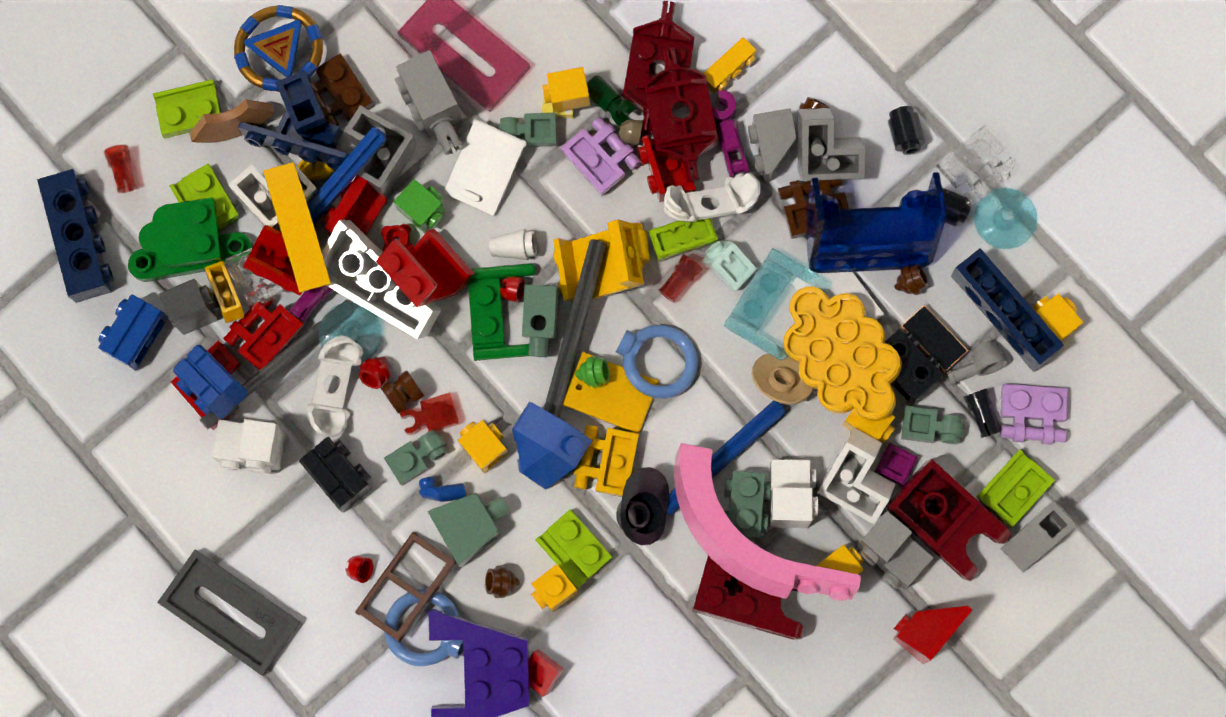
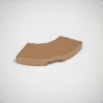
[189,99,275,143]

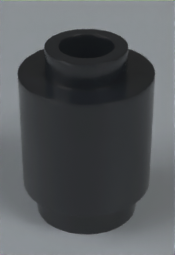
[888,106,926,155]
[922,187,972,227]

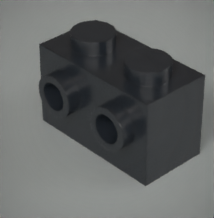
[885,329,943,406]

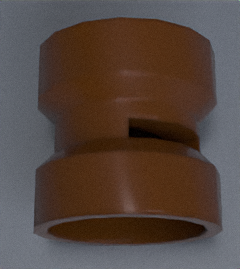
[381,370,424,414]

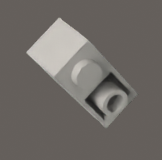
[748,108,797,182]
[1000,501,1076,572]

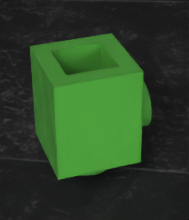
[393,179,445,233]

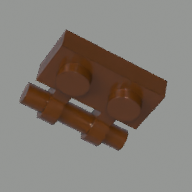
[309,53,374,126]
[778,179,853,239]

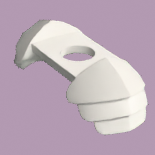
[663,173,760,222]
[307,335,363,437]

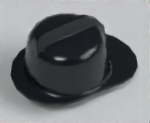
[616,467,669,545]

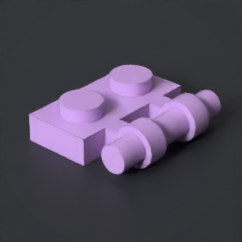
[560,117,641,196]
[1000,384,1068,445]

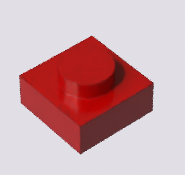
[529,649,564,697]

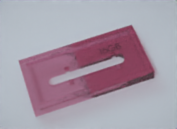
[397,0,530,112]

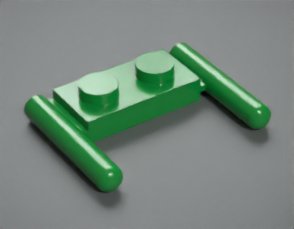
[468,263,536,361]

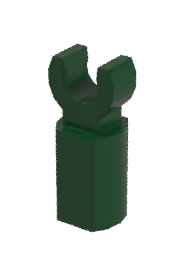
[587,75,636,126]

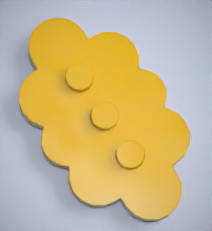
[783,286,902,421]

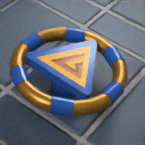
[234,5,323,92]

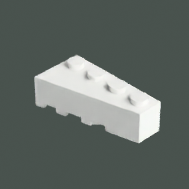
[322,220,441,339]

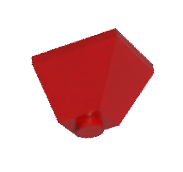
[893,605,973,664]

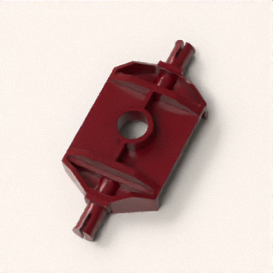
[622,1,695,134]
[644,48,718,182]

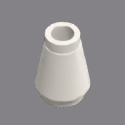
[489,229,537,260]

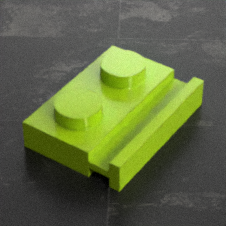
[153,79,222,139]
[169,163,241,230]
[976,449,1055,529]
[535,509,613,589]

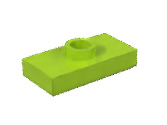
[648,218,718,262]

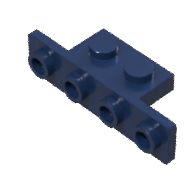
[238,111,349,170]

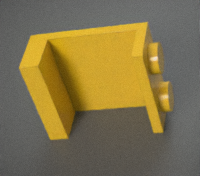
[553,219,644,302]

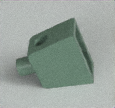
[522,284,560,358]
[428,493,510,568]

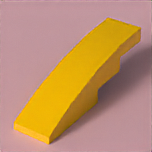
[263,162,331,293]

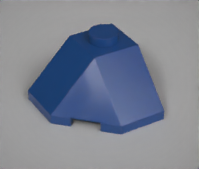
[512,402,593,490]

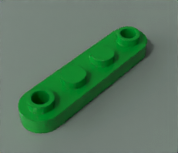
[128,232,253,282]

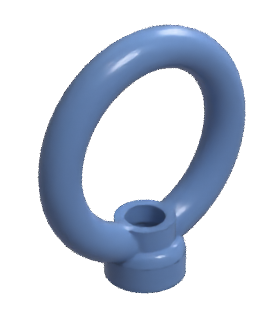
[615,325,698,399]
[384,589,464,666]

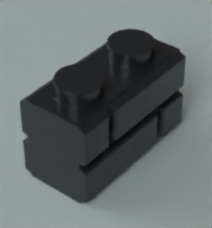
[299,436,372,513]

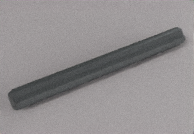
[544,239,606,418]

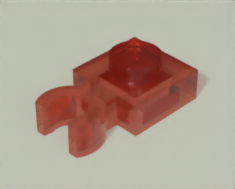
[400,392,460,435]

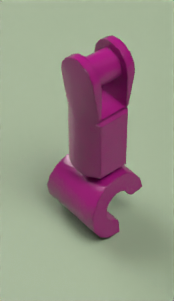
[712,90,749,177]

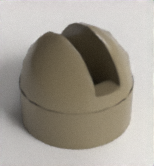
[619,119,642,145]

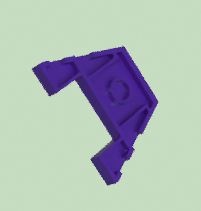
[428,609,530,717]

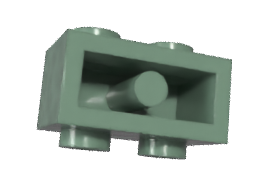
[724,470,771,542]

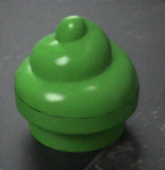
[575,356,610,388]

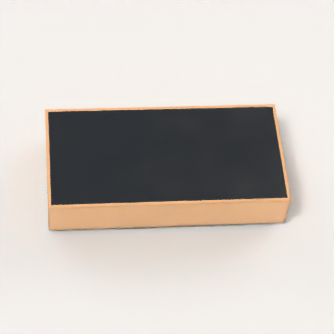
[900,305,968,373]

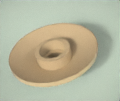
[752,353,813,404]

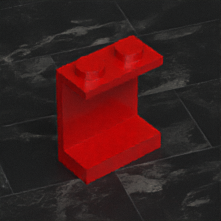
[376,229,475,308]

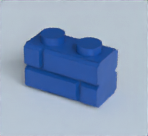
[98,294,168,371]
[173,344,248,419]

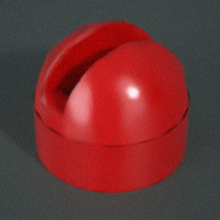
[500,276,525,303]
[345,555,374,583]

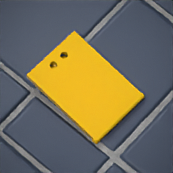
[562,352,659,434]

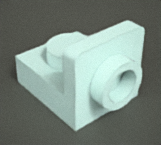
[701,240,757,291]

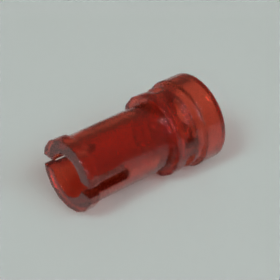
[104,145,137,193]
[658,254,703,303]

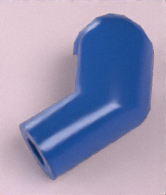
[419,477,466,502]

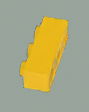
[703,37,756,94]
[204,261,244,323]

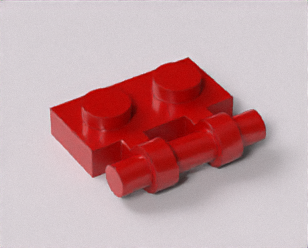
[223,292,305,371]

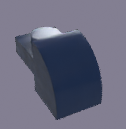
[275,70,327,135]

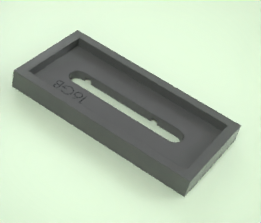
[157,549,301,676]

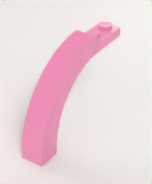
[674,443,861,601]

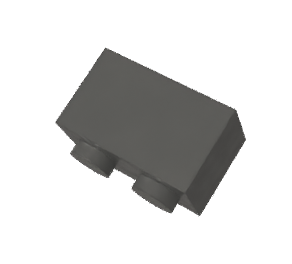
[159,278,220,335]

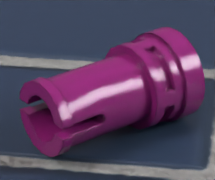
[289,285,333,323]

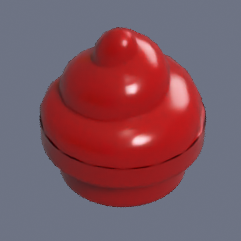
[359,357,391,389]

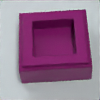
[874,442,918,487]

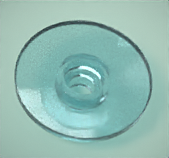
[974,188,1037,249]
[318,302,382,363]

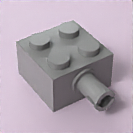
[395,50,463,155]

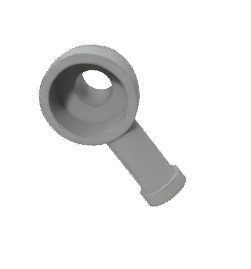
[946,341,1007,386]

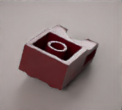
[885,459,1011,582]
[692,555,804,640]

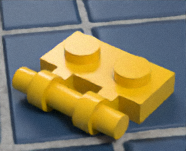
[573,425,639,497]

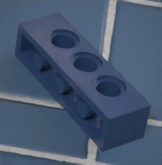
[37,169,114,303]
[951,248,1064,372]

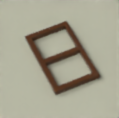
[355,532,457,642]

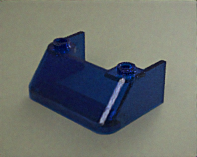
[806,172,947,273]

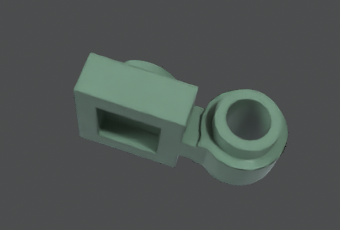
[497,113,556,147]
[901,406,965,444]
[384,430,448,486]

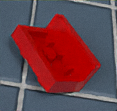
[638,135,696,202]
[324,175,387,237]
[243,225,302,296]

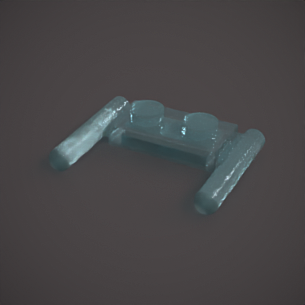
[723,248,830,360]

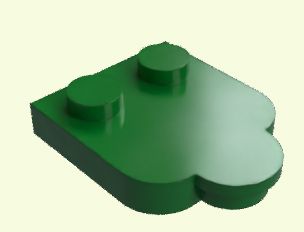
[139,197,223,268]

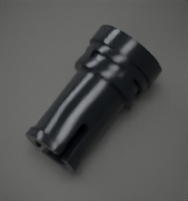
[963,388,1001,438]

